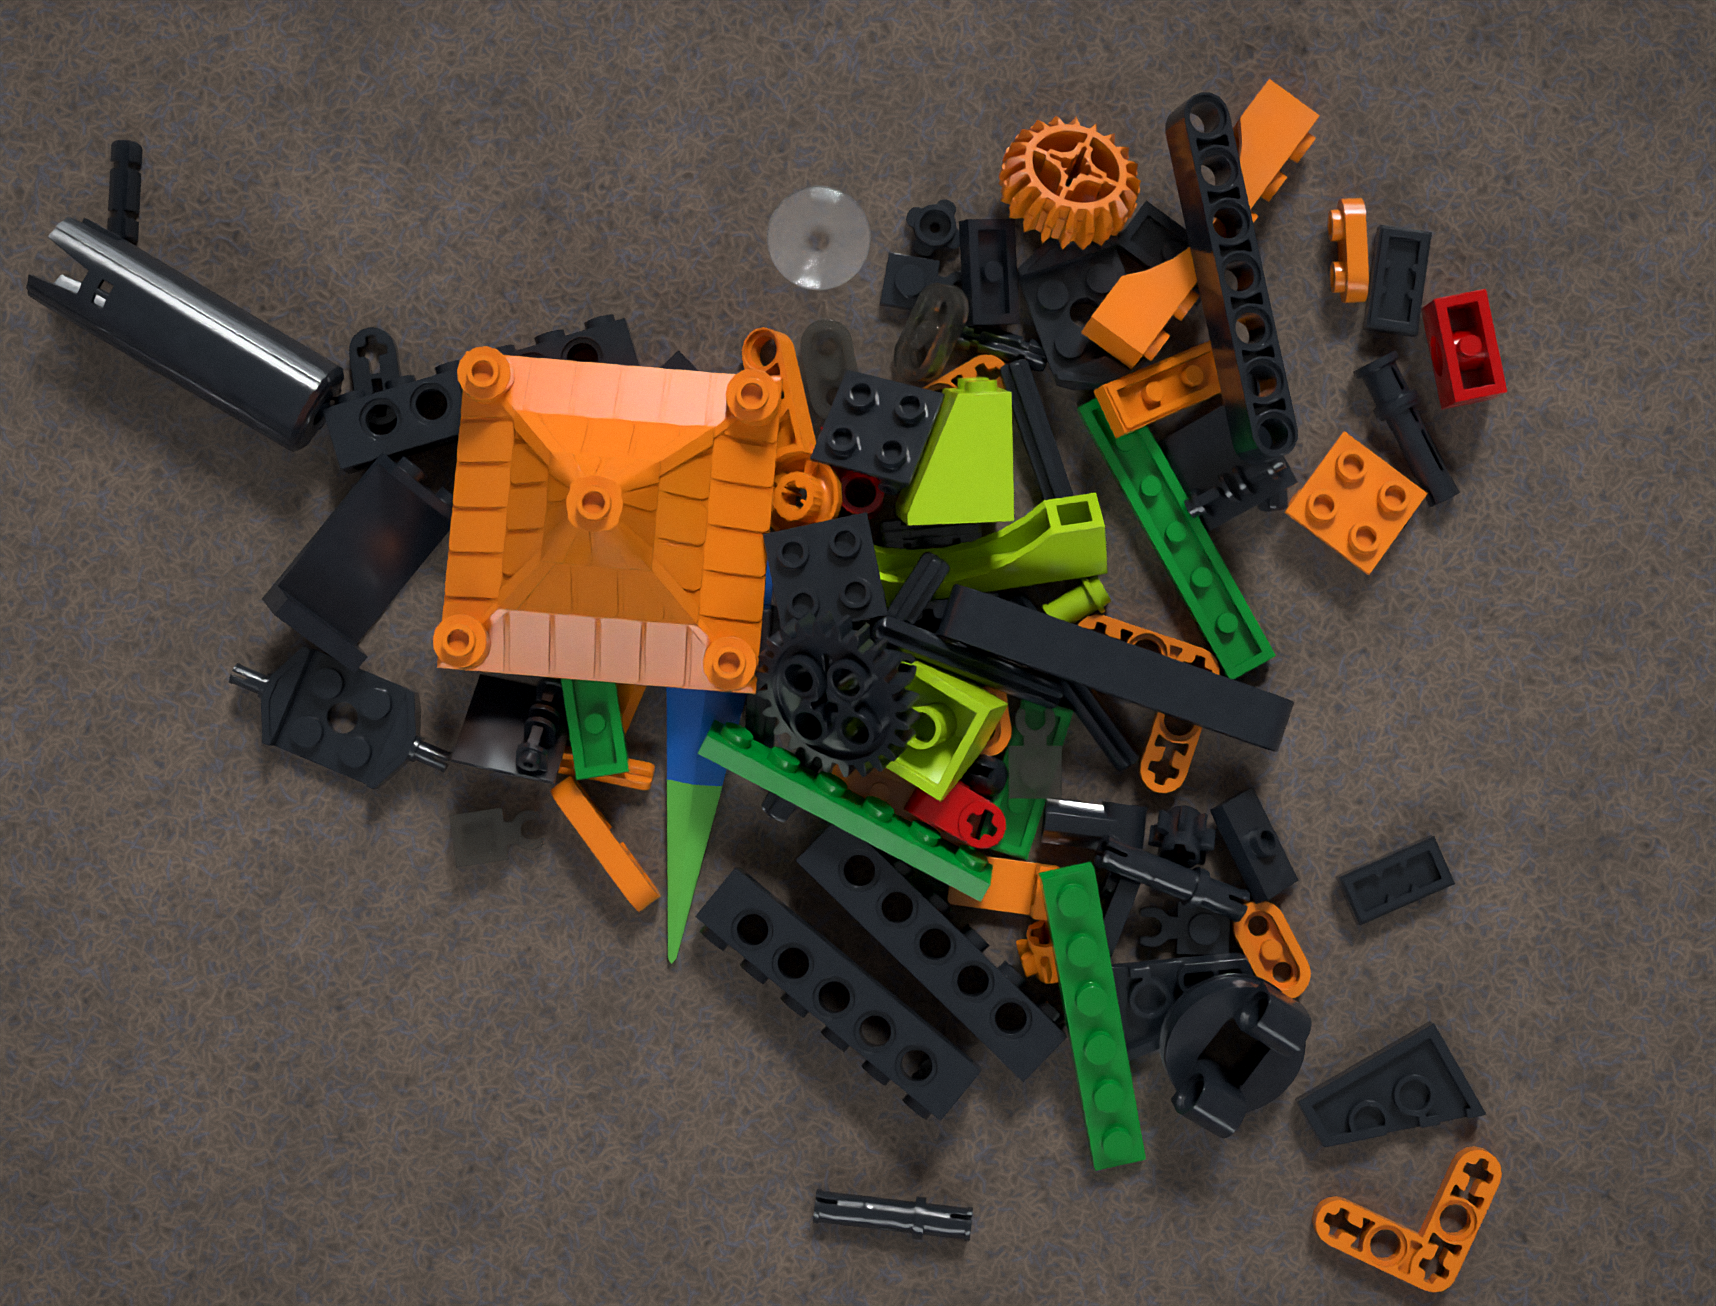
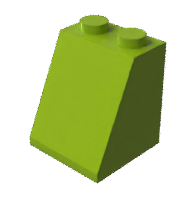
[895,377,1014,525]

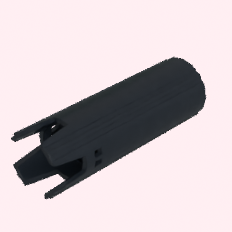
[26,217,344,452]

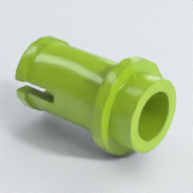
[1042,575,1112,624]

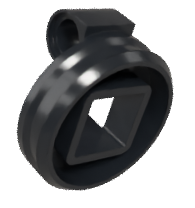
[1159,974,1312,1139]

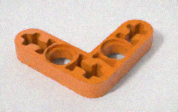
[1077,614,1220,793]
[1312,1146,1502,1293]

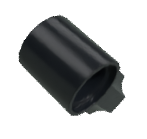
[1041,798,1148,854]

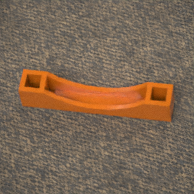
[1081,79,1320,370]

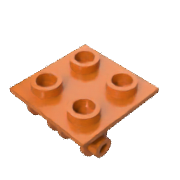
[1284,431,1428,575]

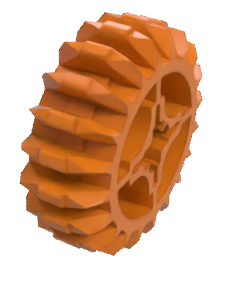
[998,116,1141,250]

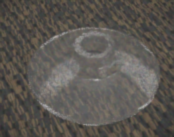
[767,186,871,290]

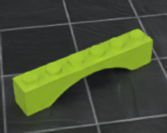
[874,493,1108,607]

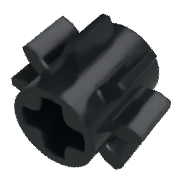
[1148,805,1216,869]

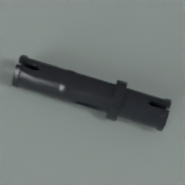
[1094,835,1250,922]
[813,1189,973,1242]

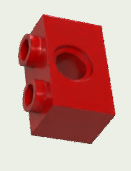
[1421,289,1507,410]

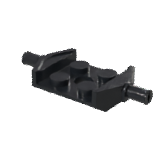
[1017,235,1148,390]
[229,646,453,790]

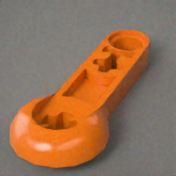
[742,327,842,531]

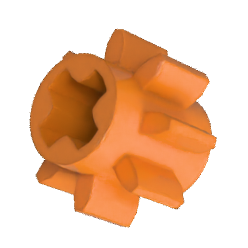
[1016,920,1058,984]

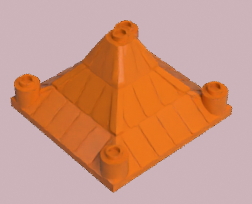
[433,346,783,695]

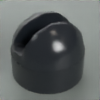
[961,754,1008,798]

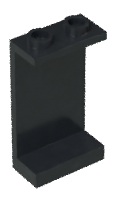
[262,452,453,673]

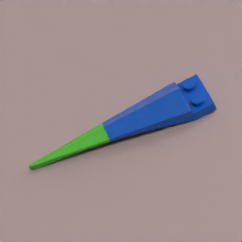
[666,562,773,964]

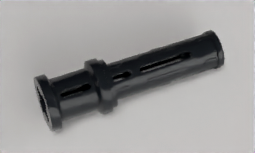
[1353,350,1460,507]

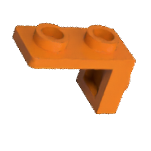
[947,856,1059,921]

